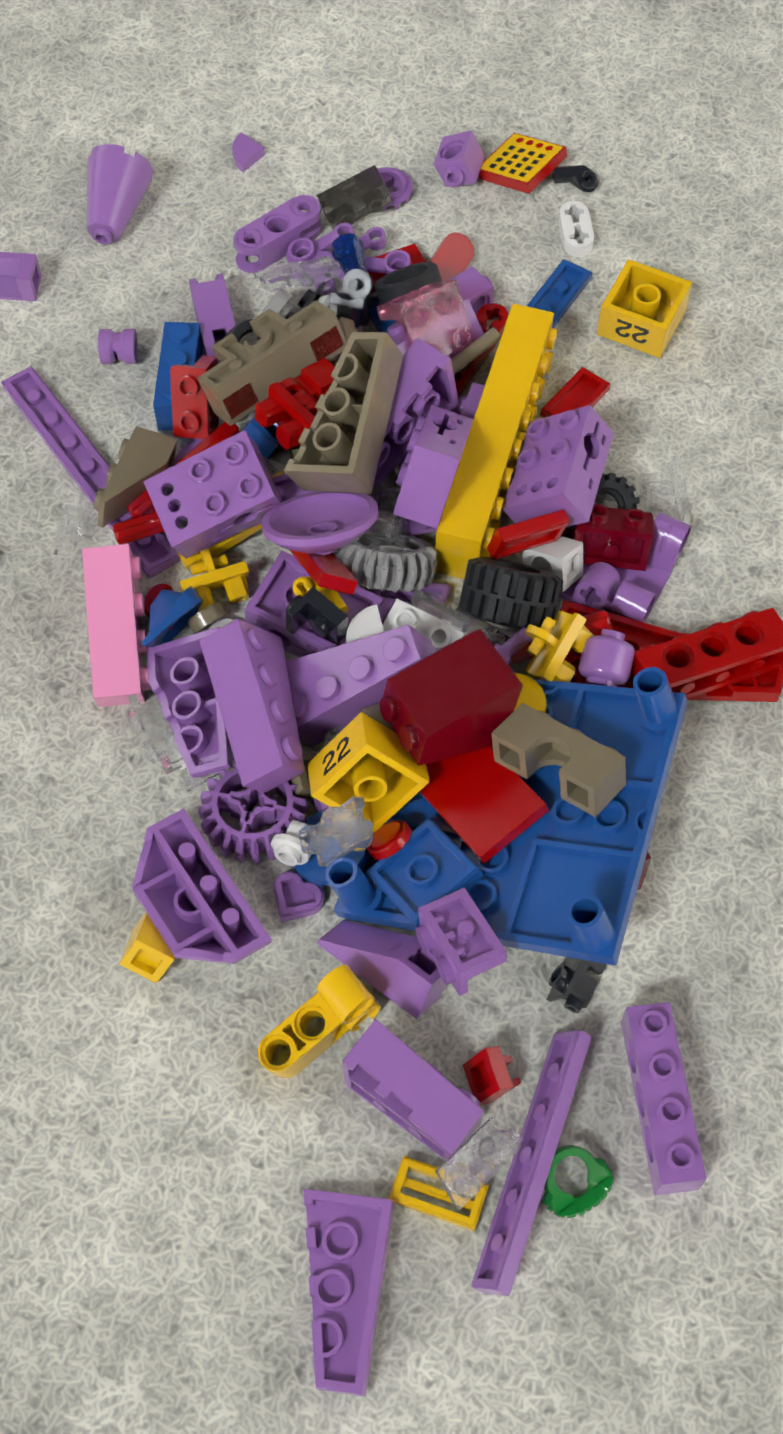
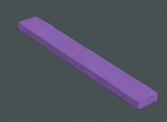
[1,366,181,579]

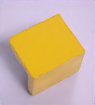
[119,911,175,984]

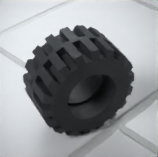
[459,557,563,629]

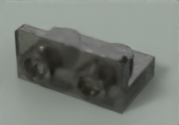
[316,165,393,231]

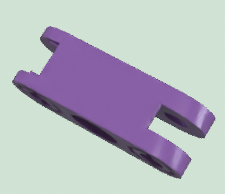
[233,195,322,273]
[189,273,240,364]

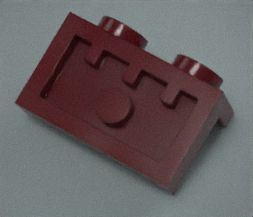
[574,504,654,571]

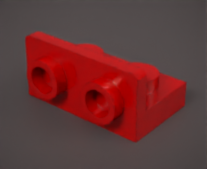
[170,356,219,439]

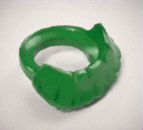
[542,1145,613,1218]

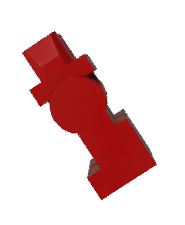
[255,358,335,450]

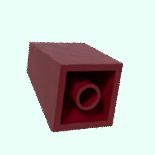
[380,629,523,766]

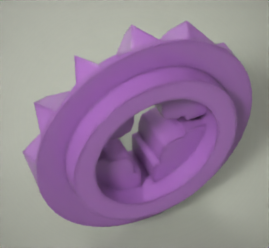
[361,167,413,211]

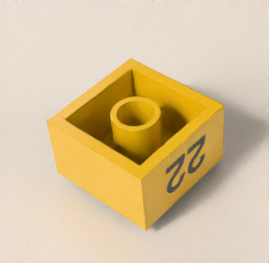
[597,259,693,358]
[308,712,429,833]

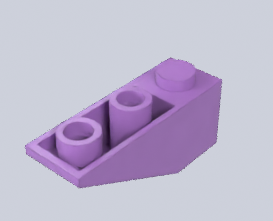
[317,920,446,1019]

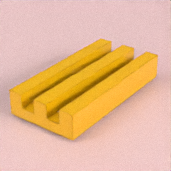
[389,1156,489,1232]

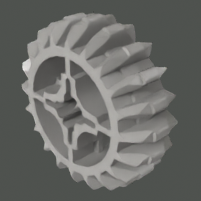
[335,529,438,592]

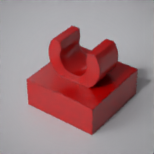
[462,1046,521,1106]

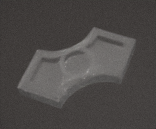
[254,255,342,292]

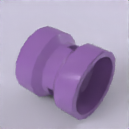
[98,329,138,364]

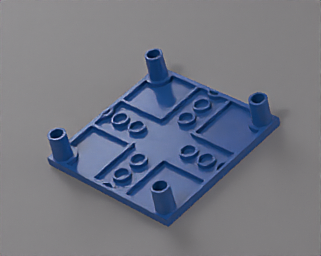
[325,667,688,966]

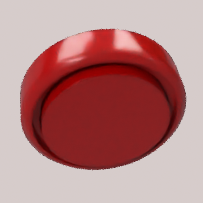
[367,820,412,860]

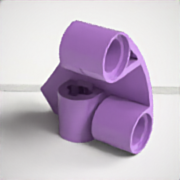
[560,512,692,622]

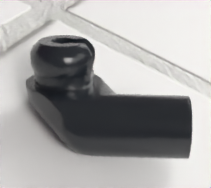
[552,165,598,192]

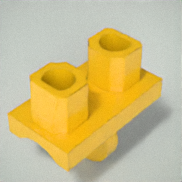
[180,548,249,614]
[524,611,594,682]

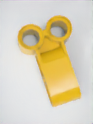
[258,964,381,1078]

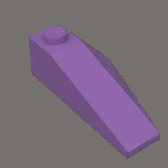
[147,627,233,778]

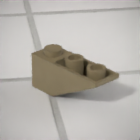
[94,426,178,528]

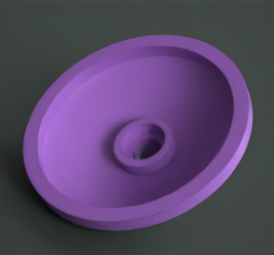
[261,491,379,555]

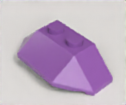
[132,808,272,964]

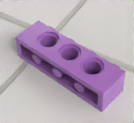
[621,1002,707,1196]

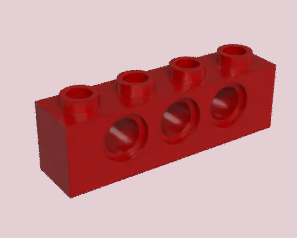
[630,607,783,699]

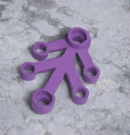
[286,223,412,297]

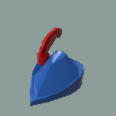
[141,583,204,647]

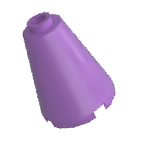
[87,144,154,245]

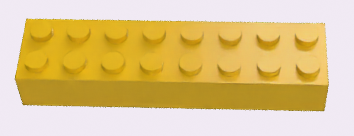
[435,303,558,579]

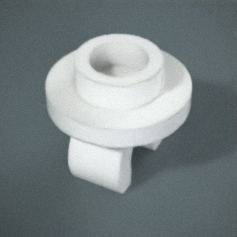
[270,819,311,866]

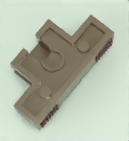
[197,300,347,426]

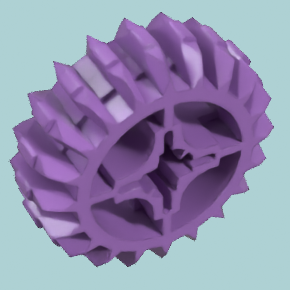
[198,759,309,865]

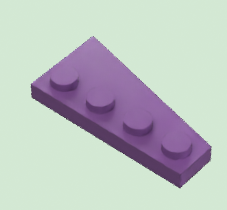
[303,1189,395,1397]

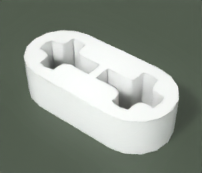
[558,201,594,257]

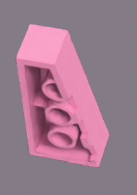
[82,544,151,707]

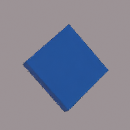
[366,818,484,928]

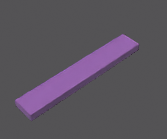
[471,1030,592,1296]

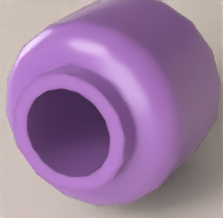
[578,629,635,687]

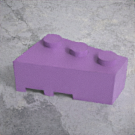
[342,1019,484,1164]

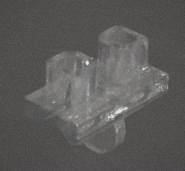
[298,796,373,867]

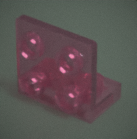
[376,280,474,359]

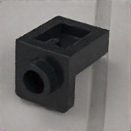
[286,587,348,644]

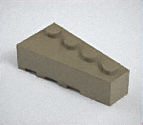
[284,332,404,494]

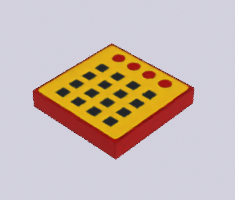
[478,133,567,194]

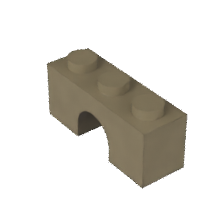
[491,703,626,817]

